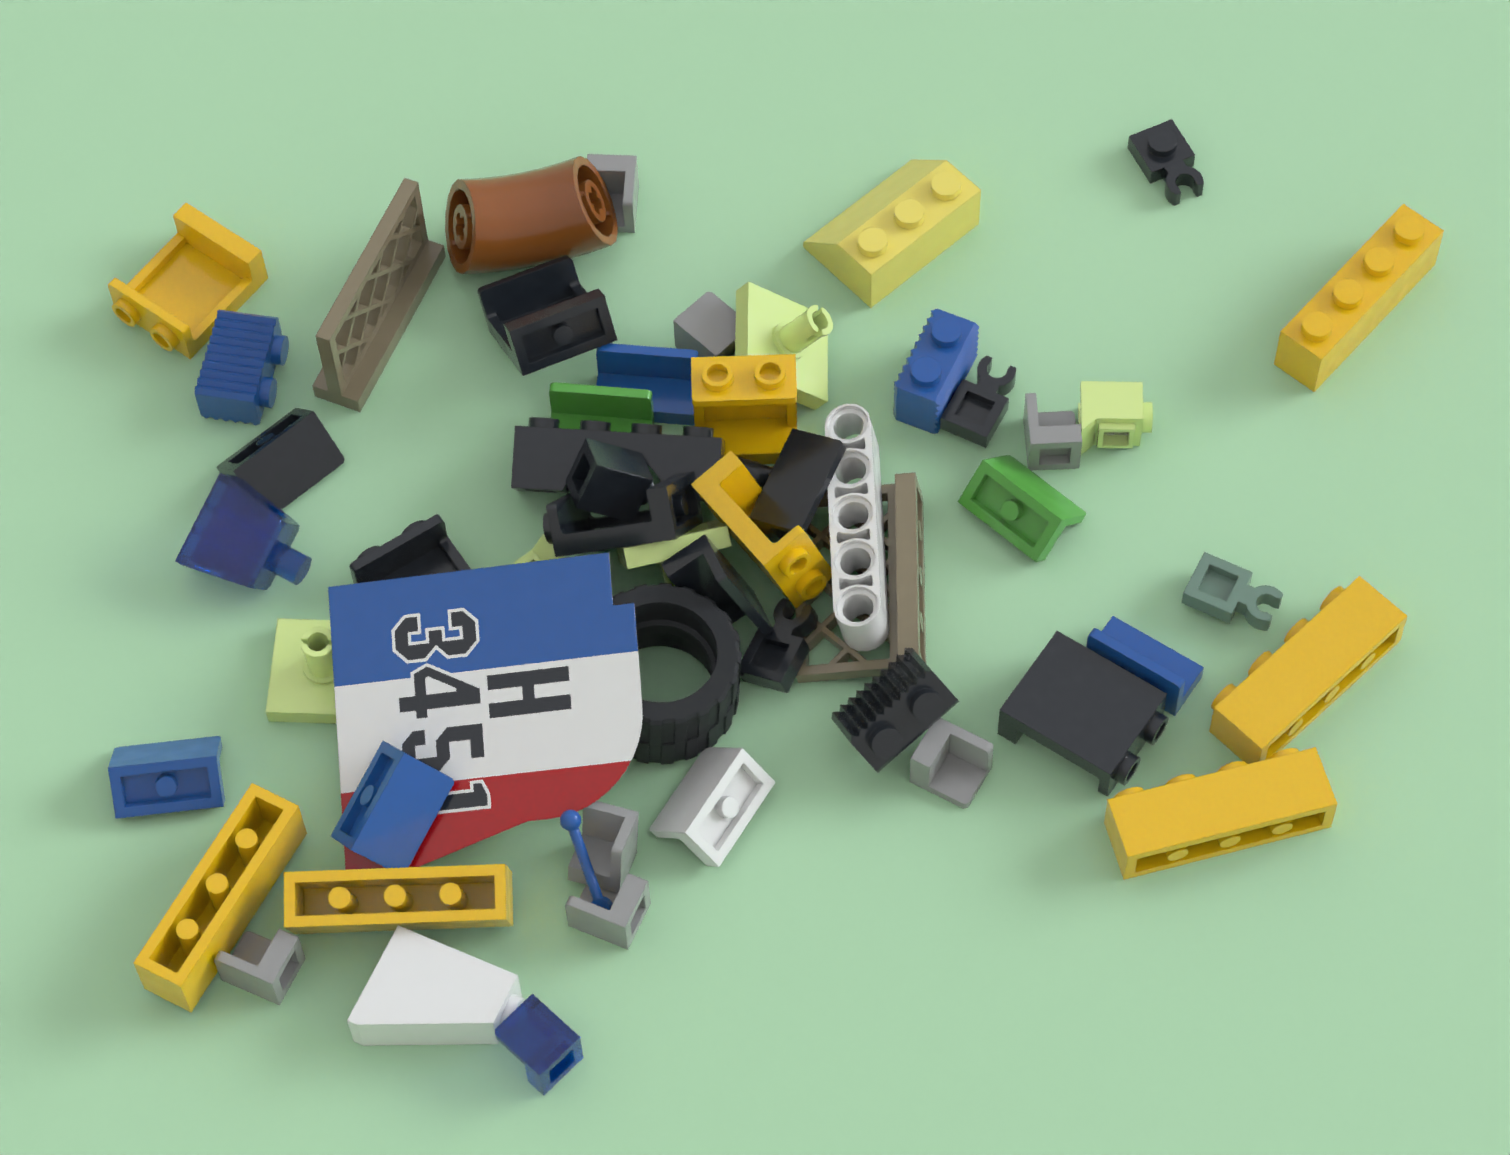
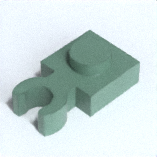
[1181,552,1283,631]

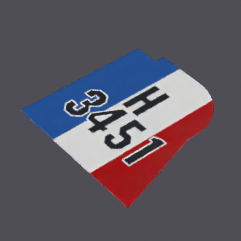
[328,552,643,870]

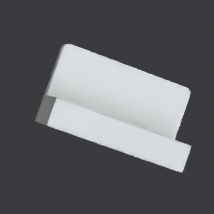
[650,747,776,867]

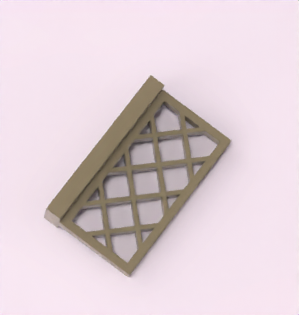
[312,178,446,412]
[796,472,926,683]

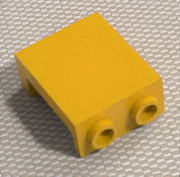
[108,203,268,360]
[691,354,797,464]
[691,450,832,608]

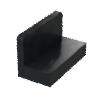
[216,408,345,519]
[749,428,846,543]
[661,534,774,636]

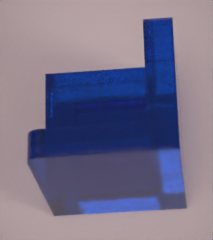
[495,993,584,1096]

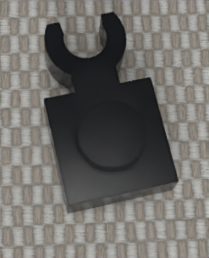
[1127,119,1204,206]
[940,356,1016,448]
[740,598,818,693]

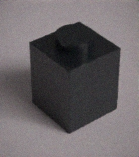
[565,438,654,523]

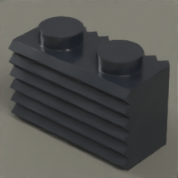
[831,648,959,773]

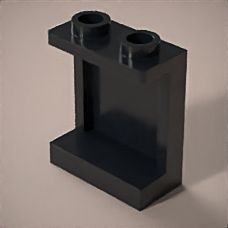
[477,255,617,376]
[543,471,704,557]
[349,514,471,584]
[997,631,1169,796]

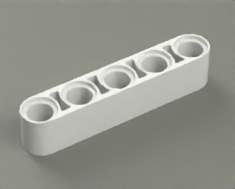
[825,404,889,651]

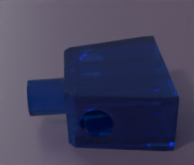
[175,473,312,590]

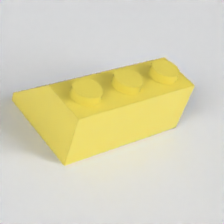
[803,159,981,308]

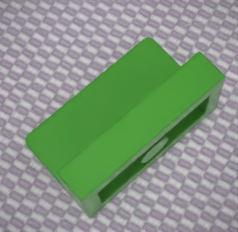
[549,382,655,466]
[957,455,1086,562]

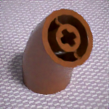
[445,156,618,274]

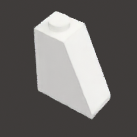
[347,925,525,1046]

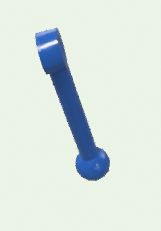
[560,810,613,910]

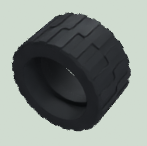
[613,583,742,765]

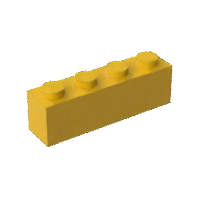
[1274,204,1444,392]
[1209,576,1407,764]
[1104,747,1337,880]
[133,783,307,1012]
[284,864,513,934]

